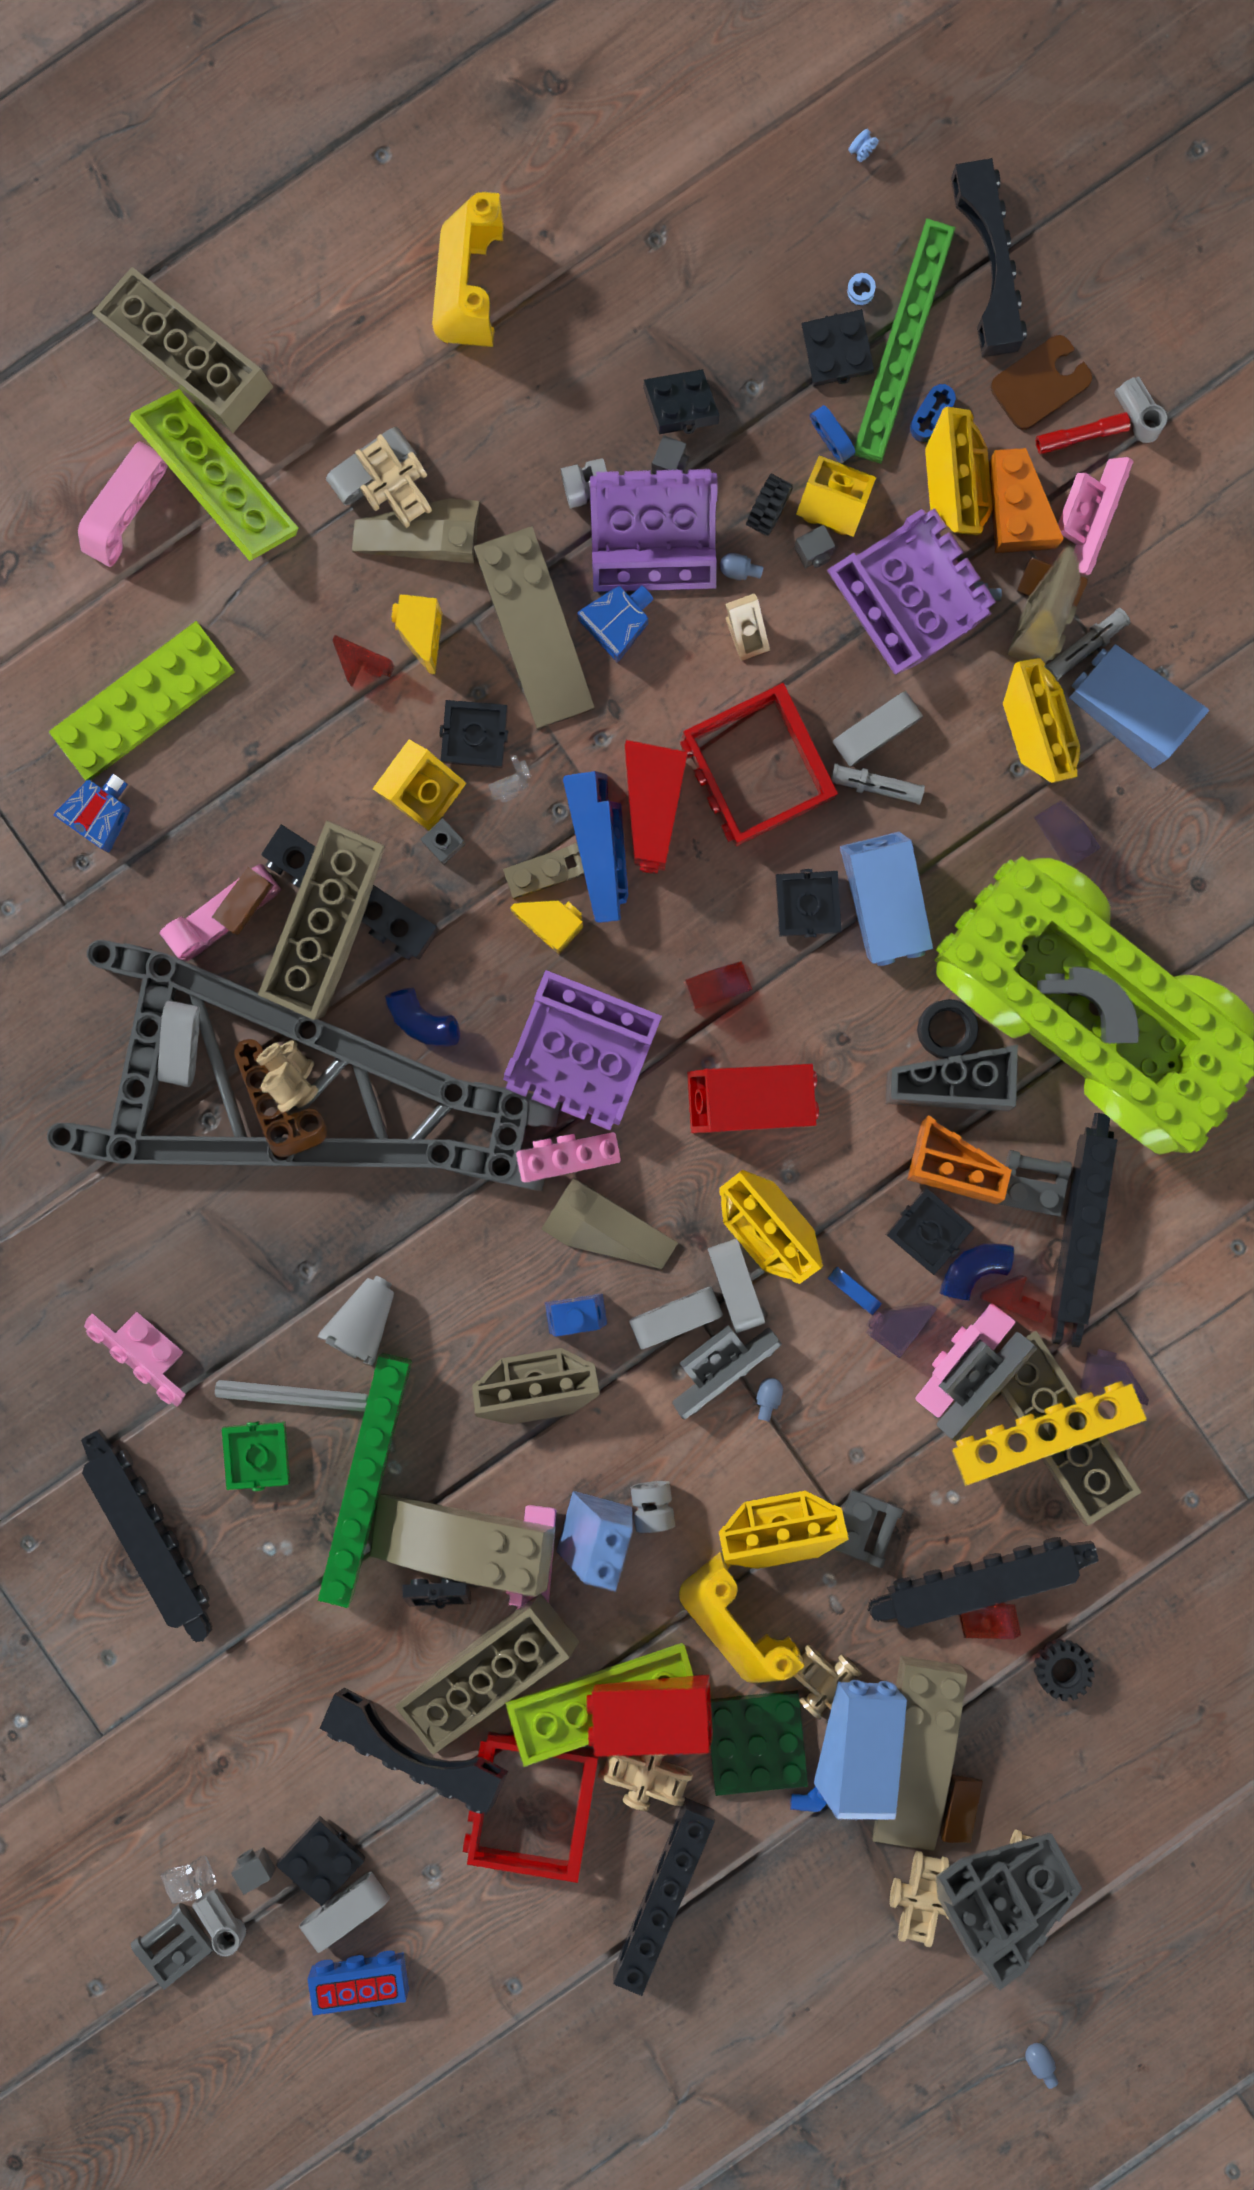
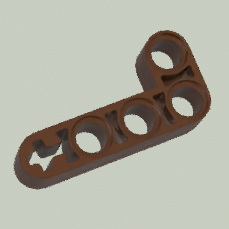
[234,1039,327,1157]

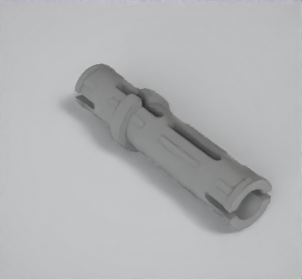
[1045,608,1131,681]
[830,764,925,805]

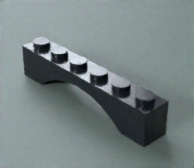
[951,158,1027,358]
[319,1688,509,1814]

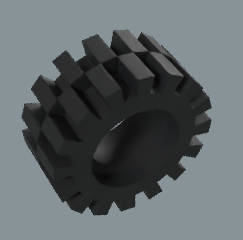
[746,473,794,536]
[1034,1639,1095,1701]

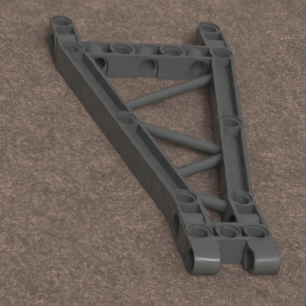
[47,940,561,1191]

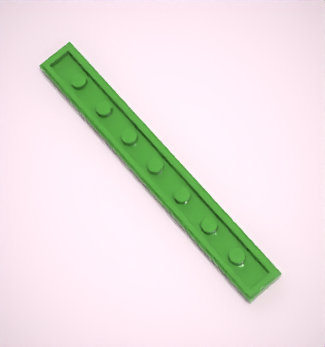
[854,218,956,464]

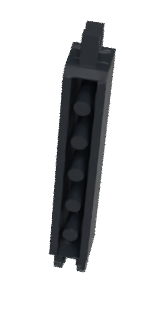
[1051,1112,1118,1348]
[81,1429,213,1643]
[867,1537,1099,1629]

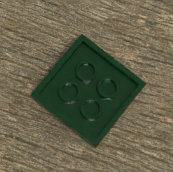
[711,1690,808,1796]

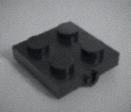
[801,309,874,387]
[643,369,720,435]
[439,700,509,768]
[775,869,842,938]
[885,1188,974,1275]
[402,1578,471,1609]
[276,1816,365,1906]

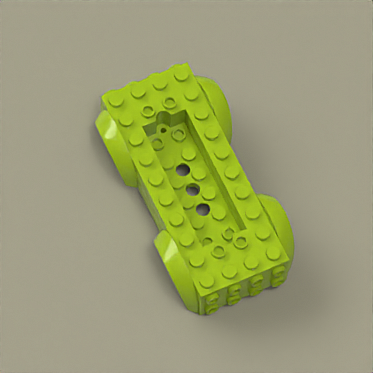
[934,856,1254,1155]

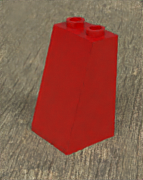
[625,740,688,874]
[687,1064,819,1133]
[586,1675,713,1756]

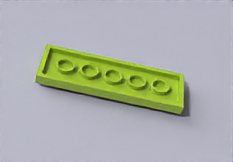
[129,389,299,561]
[49,621,235,781]
[505,1643,693,1767]

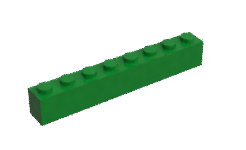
[317,1353,412,1608]

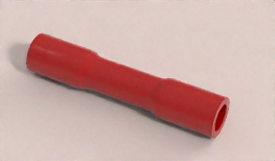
[1035,412,1130,455]

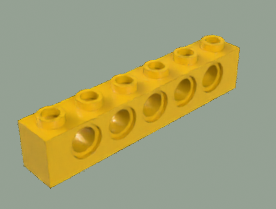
[951,1381,1147,1486]

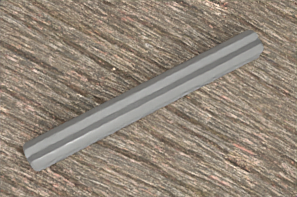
[215,1380,368,1412]

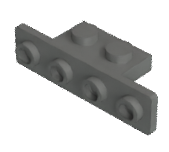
[672,1325,782,1420]
[936,1332,1037,1442]

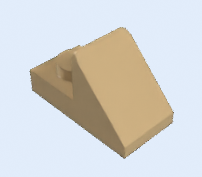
[725,593,770,661]

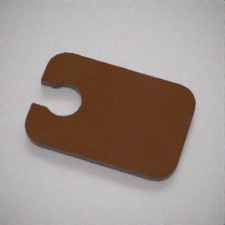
[991,335,1092,429]

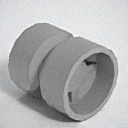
[561,458,607,508]
[630,1481,676,1533]

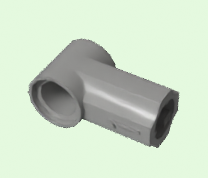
[1114,377,1167,443]
[192,1888,246,1956]

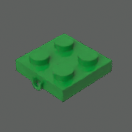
[222,1421,290,1491]

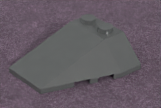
[936,1833,1082,1990]

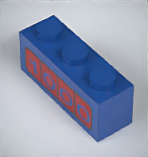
[307,1950,409,2016]

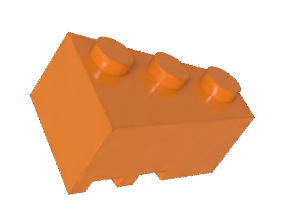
[989,448,1064,553]
[907,1115,1012,1204]

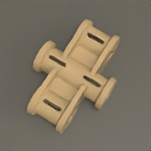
[355,434,432,528]
[257,1039,318,1112]
[794,1644,862,1720]
[598,1755,693,1811]
[890,1851,949,1948]

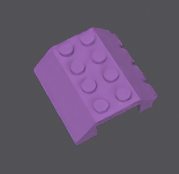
[590,469,717,592]
[827,508,996,675]
[503,970,662,1130]

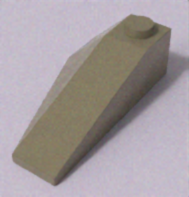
[352,498,480,564]
[541,1177,678,1269]

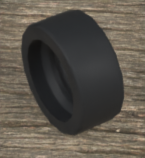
[917,999,979,1058]

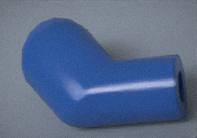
[790,1786,827,1812]

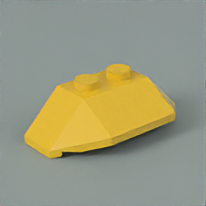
[925,406,993,535]
[1003,658,1080,783]
[719,1170,823,1284]
[719,1490,848,1569]

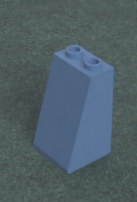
[1069,644,1209,769]
[840,832,933,966]
[556,1491,633,1591]
[814,1680,907,1819]

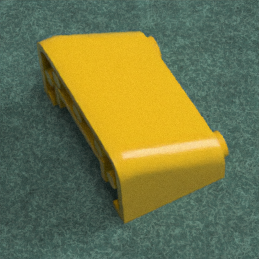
[432,192,504,347]
[679,1552,805,1683]

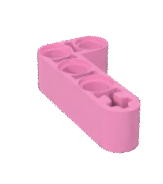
[78,441,168,567]
[159,864,281,961]

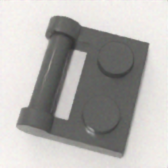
[998,1150,1072,1217]
[833,1488,904,1568]
[130,1903,213,1990]

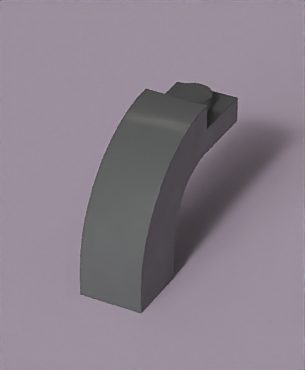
[1037,967,1138,1043]

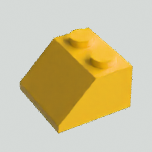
[796,455,876,537]
[392,594,443,674]
[373,739,467,831]
[510,901,584,955]

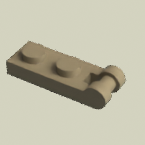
[503,843,584,899]

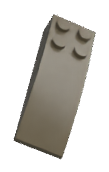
[92,267,273,433]
[473,526,595,729]
[1007,547,1081,663]
[258,821,385,1020]
[1000,1331,1142,1526]
[371,1494,555,1596]
[395,1594,580,1755]
[872,1656,967,1851]

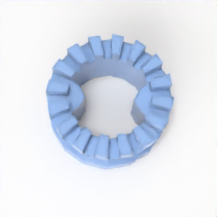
[848,129,879,162]
[847,273,876,305]

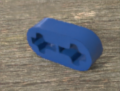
[910,384,956,442]
[810,405,855,463]
[827,1267,882,1316]

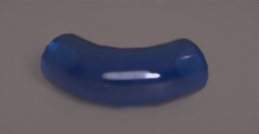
[384,988,460,1047]
[940,1244,1014,1300]

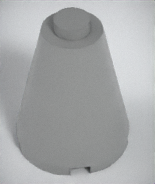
[317,1276,394,1366]

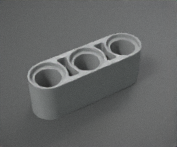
[326,427,416,506]
[832,691,923,767]
[157,1000,200,1087]
[707,1238,765,1333]
[629,1286,723,1350]
[299,1871,390,1953]

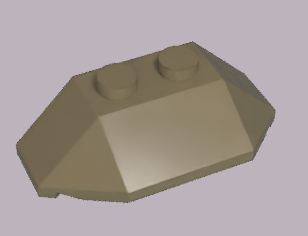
[472,1348,600,1425]

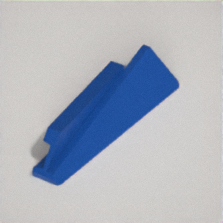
[563,771,628,923]

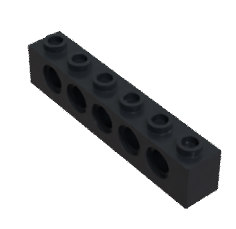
[261,824,440,960]
[613,1797,715,1996]

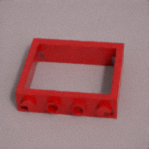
[680,682,838,847]
[463,1731,598,1883]

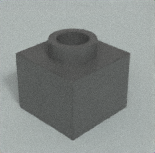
[652,435,690,474]
[794,525,835,569]
[420,818,466,865]
[231,1847,276,1895]

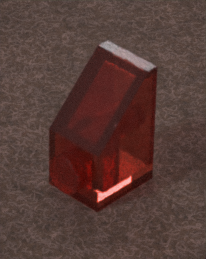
[684,961,752,1011]

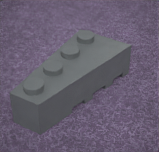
[886,1044,1018,1111]

